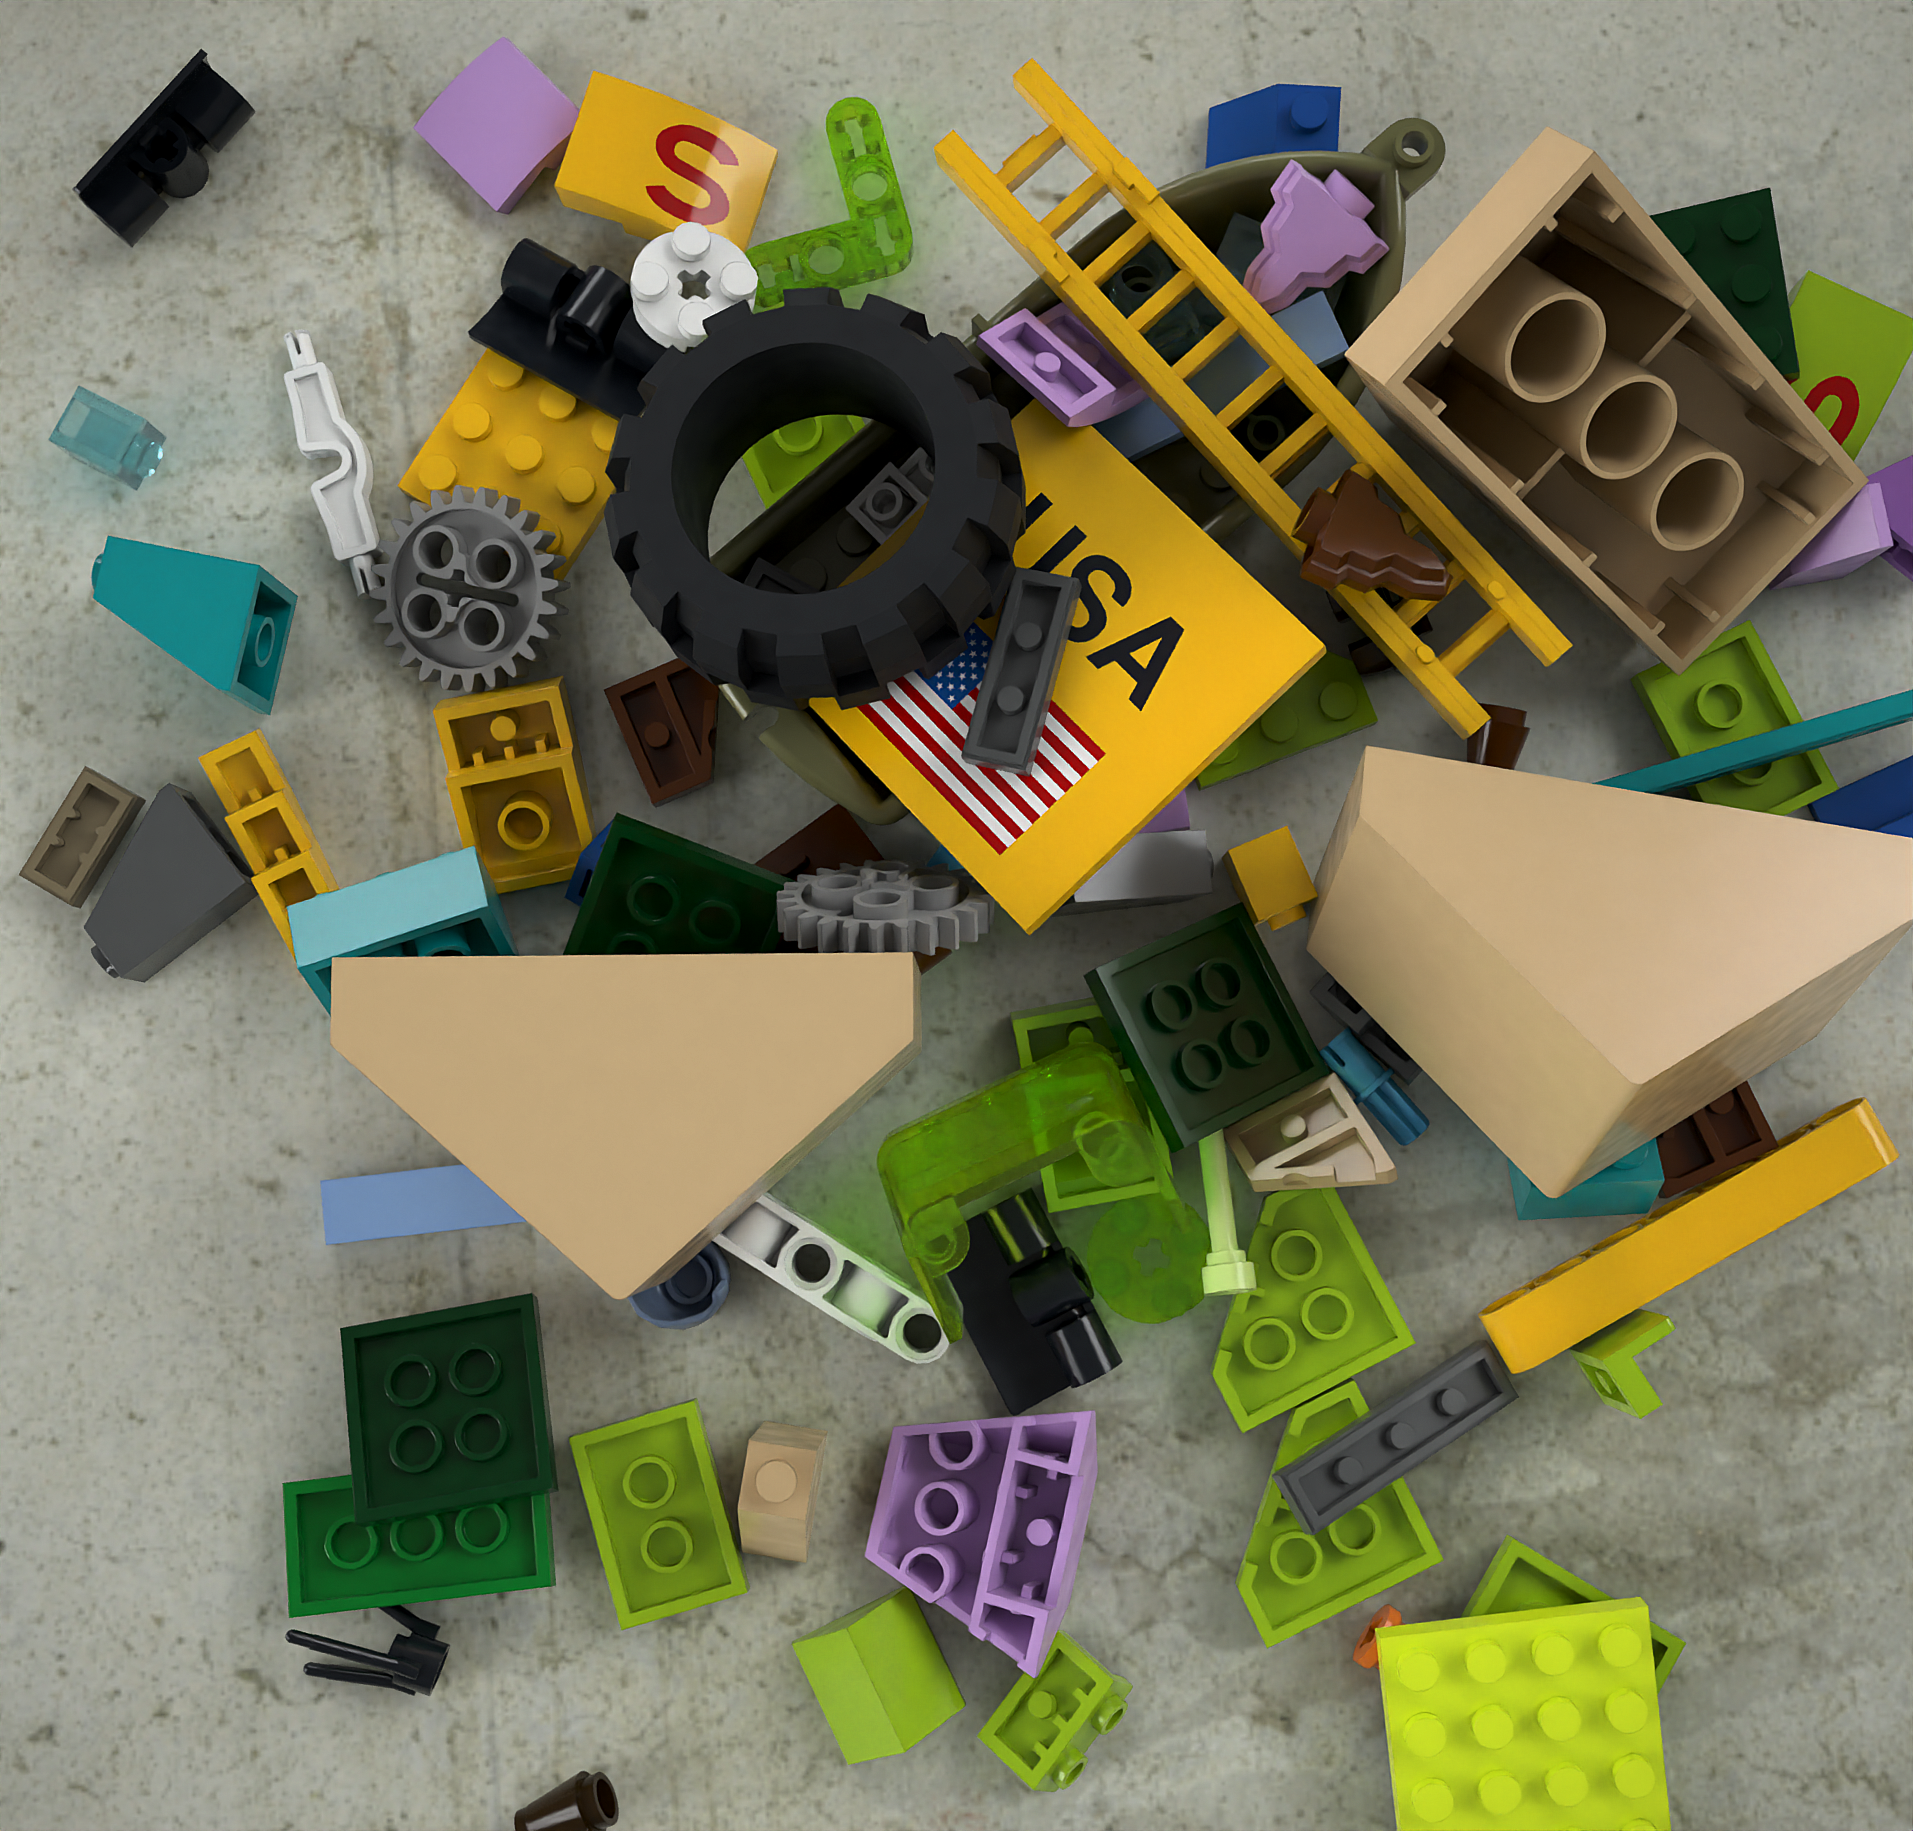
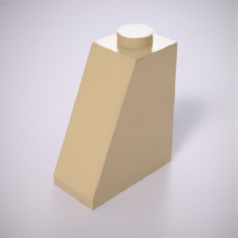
[737,1421,828,1563]

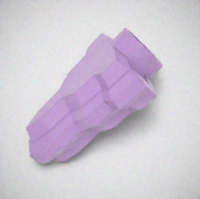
[1242,159,1389,314]

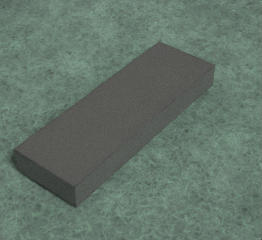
[961,566,1082,777]

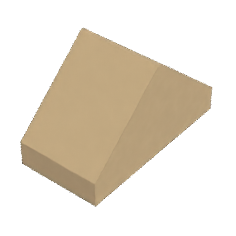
[1344,126,1869,676]
[1306,745,1913,1198]
[330,952,922,1300]

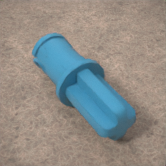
[1319,1027,1430,1146]

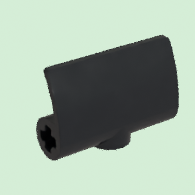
[72,49,255,247]
[468,238,685,422]
[924,1187,1123,1416]

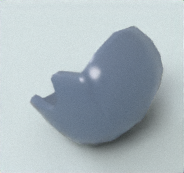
[628,1241,731,1330]

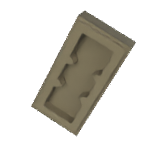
[19,766,146,908]

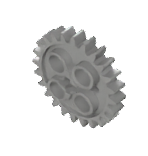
[369,485,571,692]
[777,859,994,956]

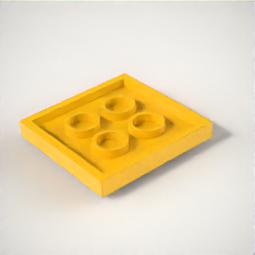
[397,348,619,580]

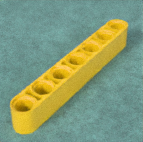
[1478,1097,1900,1374]

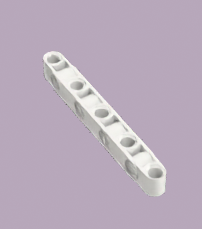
[712,1192,952,1364]

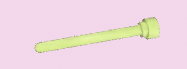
[1198,1129,1257,1296]

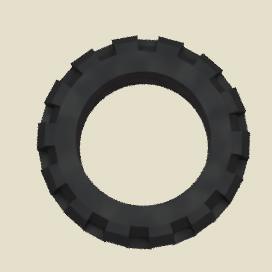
[604,287,1026,711]

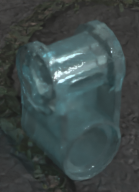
[1108,243,1205,362]

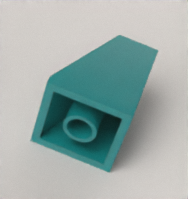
[91,536,298,715]

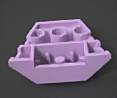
[864,1410,1098,1678]

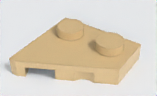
[1223,1072,1398,1192]

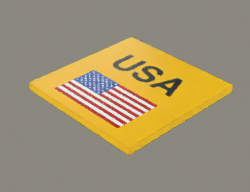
[809,398,1327,936]

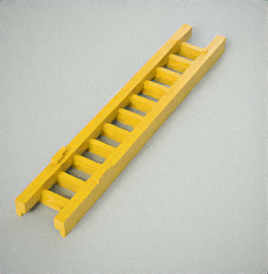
[933,58,1573,741]

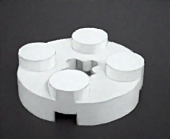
[630,222,758,352]

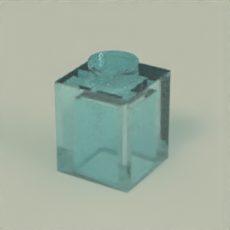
[48,386,167,491]

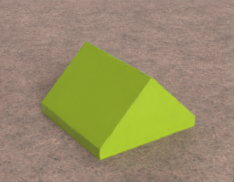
[792,1585,966,1765]

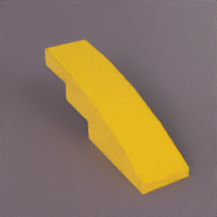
[198,728,339,991]

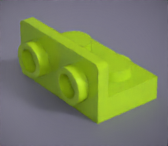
[977,1630,1133,1792]

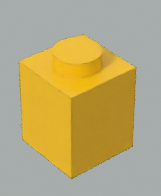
[1221,826,1318,931]

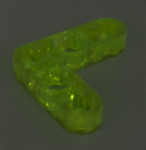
[745,97,914,308]

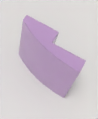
[413,37,580,215]
[976,302,1149,427]

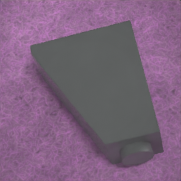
[83,783,259,983]
[1049,830,1214,918]

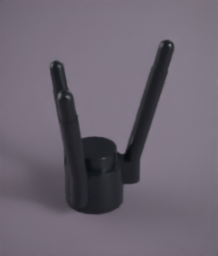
[285,1605,450,1696]

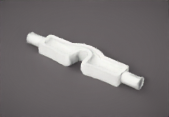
[283,329,383,600]

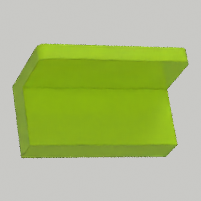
[1569,1309,1676,1419]

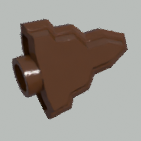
[1291,469,1453,601]

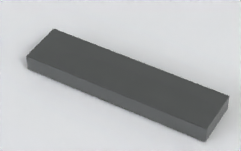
[1272,1340,1519,1535]

